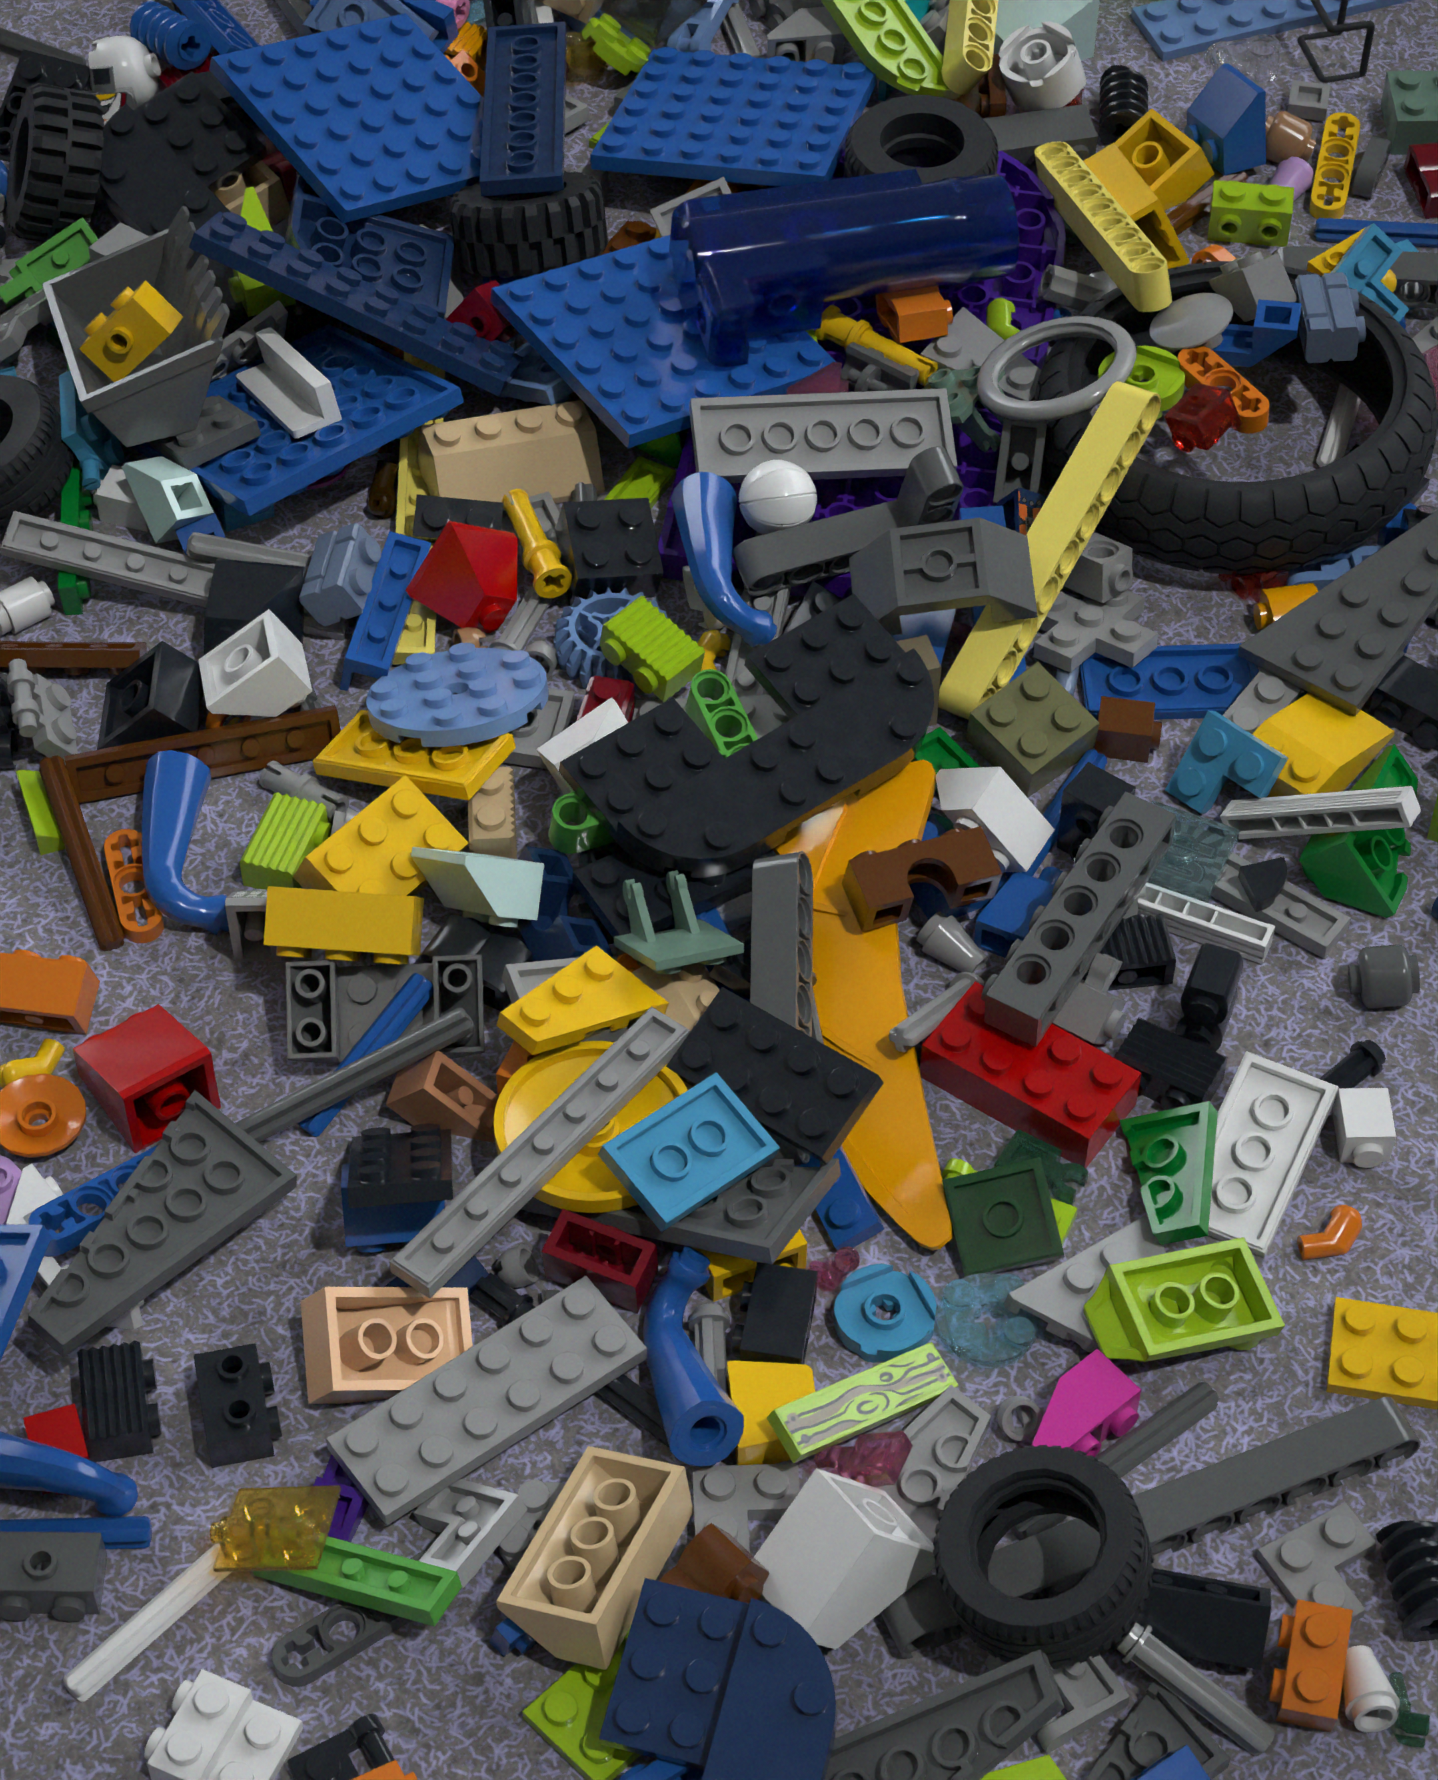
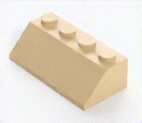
[416,400,605,504]
[496,1446,694,1670]

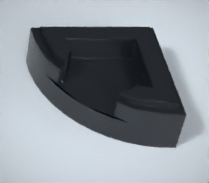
[1238,857,1287,912]

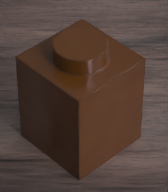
[1095,696,1162,763]

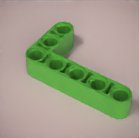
[548,669,758,854]

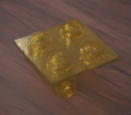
[210,1485,341,1572]

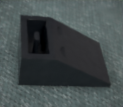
[0,49,92,162]

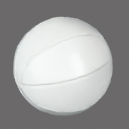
[739,460,817,535]

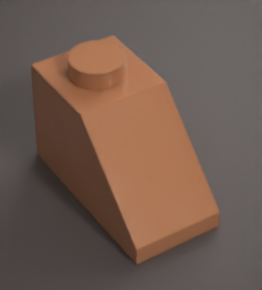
[386,1050,499,1143]

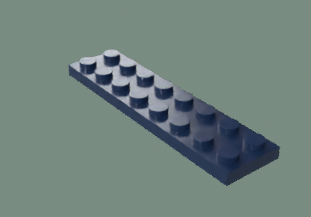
[480,22,567,198]
[189,211,523,396]

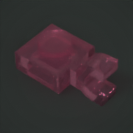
[813,1431,913,1487]

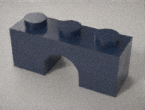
[517,846,613,962]

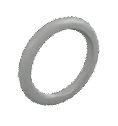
[977,316,1137,422]

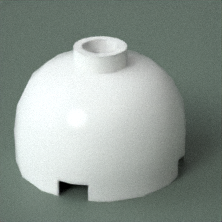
[88,35,161,107]

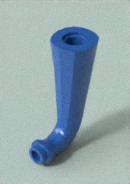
[671,472,777,647]
[142,750,229,935]
[643,1247,744,1467]
[0,1431,138,1517]

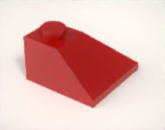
[405,521,518,633]

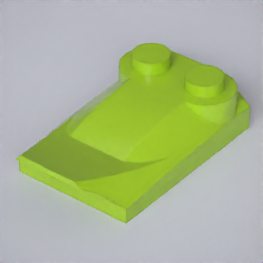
[1083,1237,1285,1362]

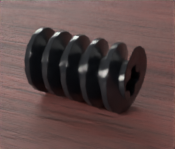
[1099,65,1149,145]
[1376,1520,1438,1642]

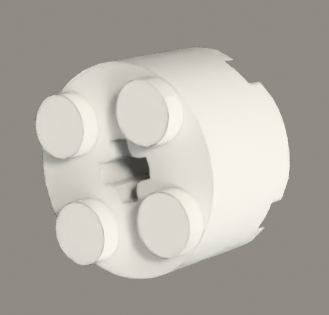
[999,22,1087,112]

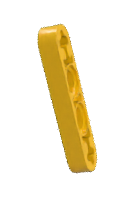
[1309,112,1361,219]

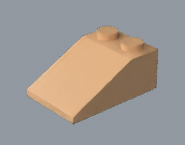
[300,1287,473,1404]

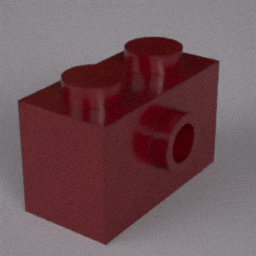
[541,1209,658,1314]

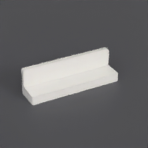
[235,327,342,438]

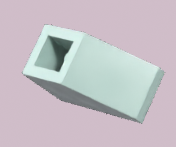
[122,456,214,543]

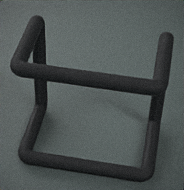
[1297,0,1375,83]

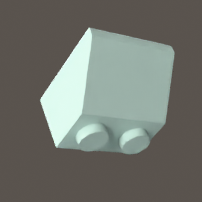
[411,847,544,927]

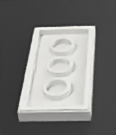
[1208,1051,1339,1258]

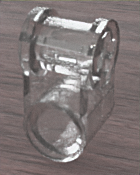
[1203,34,1281,85]

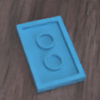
[598,1072,780,1232]

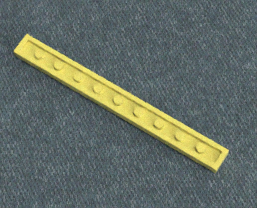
[392,351,445,665]

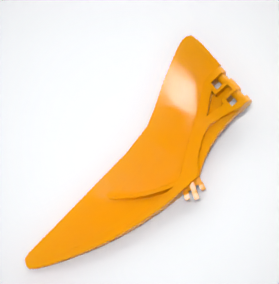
[773,759,952,1251]

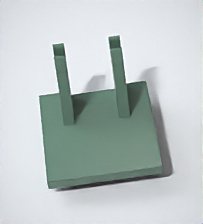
[922,366,1006,452]
[614,870,744,974]

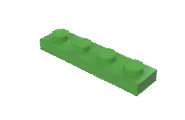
[249,1522,462,1627]

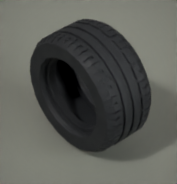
[933,1445,1154,1669]

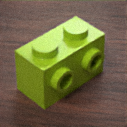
[1207,180,1294,247]

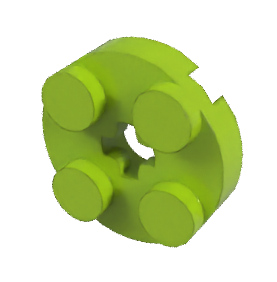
[581,13,652,79]
[1098,346,1185,420]

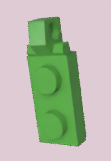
[0,218,98,308]

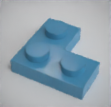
[1331,223,1409,323]
[1165,711,1288,814]

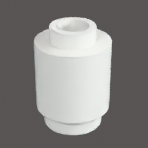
[0,576,55,635]

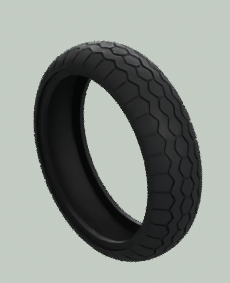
[1034,261,1438,574]

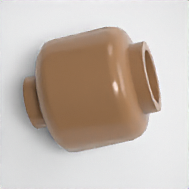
[1266,111,1317,164]

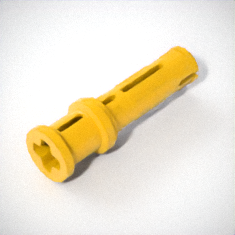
[815,305,938,387]
[501,489,572,598]

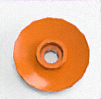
[0,1074,86,1158]

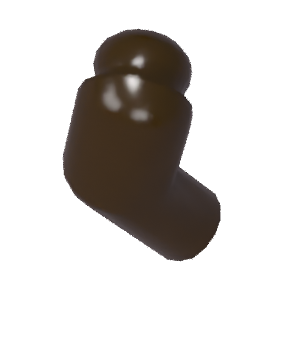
[367,460,399,519]

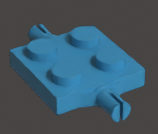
[59,371,124,490]

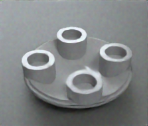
[1150,293,1233,353]

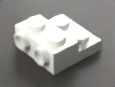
[144,1669,303,1780]

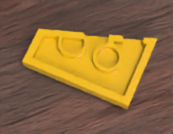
[496,945,669,1055]

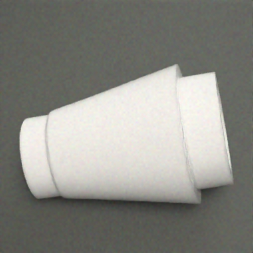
[1343,1645,1400,1733]

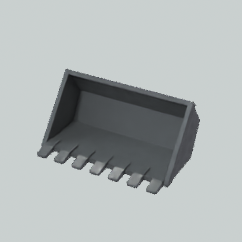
[42,206,229,447]

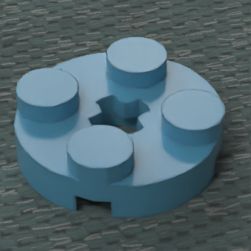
[833,1264,937,1363]

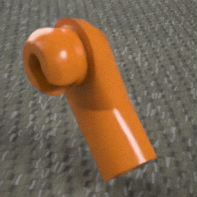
[1297,1204,1362,1261]

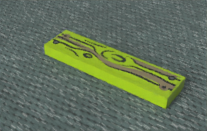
[767,1342,959,1463]

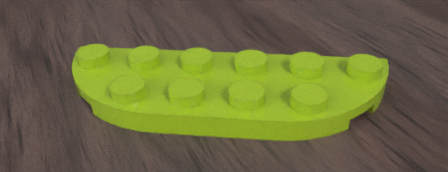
[821,0,961,100]

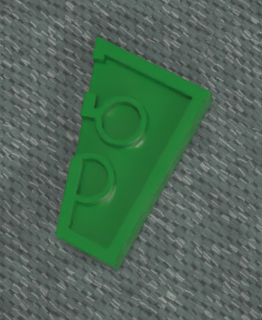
[1120,1101,1218,1245]

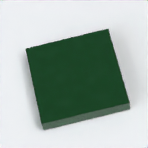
[942,1157,1065,1279]

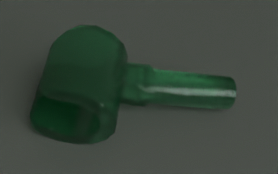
[1389,1672,1430,1748]

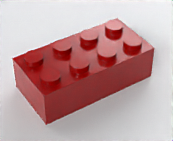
[920,981,1141,1170]

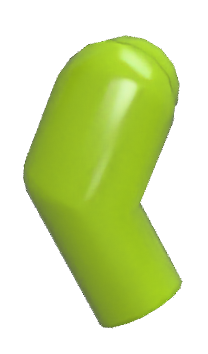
[986,297,1020,340]

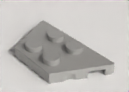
[1004,1214,1166,1353]

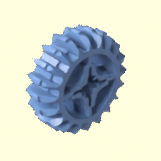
[553,587,668,691]

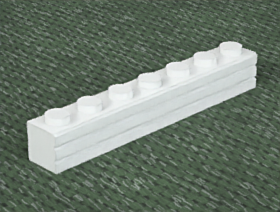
[1220,786,1421,840]
[1137,882,1275,964]

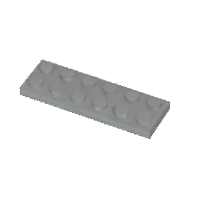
[689,388,957,483]
[326,1276,647,1526]

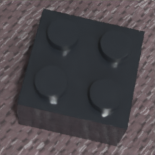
[555,497,664,605]

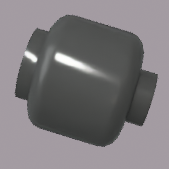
[1348,944,1420,1009]

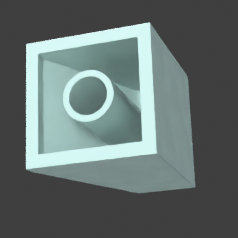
[993,0,1100,61]

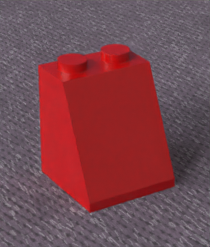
[72,1004,221,1153]

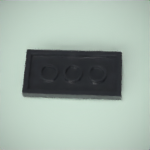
[572,849,777,939]
[666,987,884,1165]
[347,1123,453,1208]

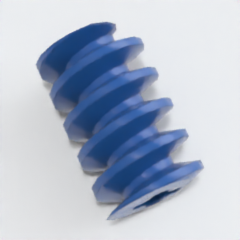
[129,0,211,70]

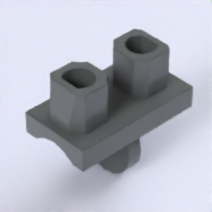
[837,342,919,392]

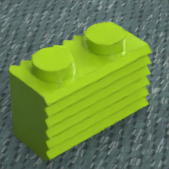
[599,596,705,702]
[239,792,332,890]

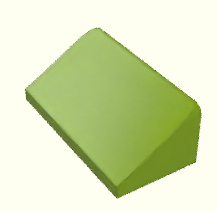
[16,770,66,855]

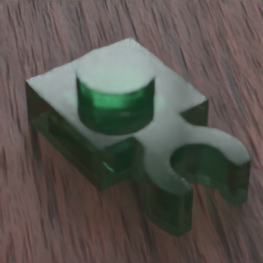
[994,1129,1089,1205]

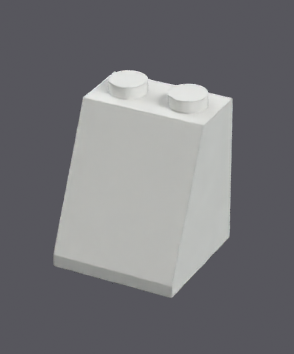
[754,1468,935,1650]

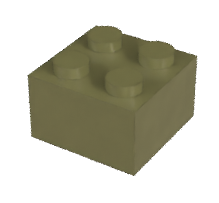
[966,662,1100,798]

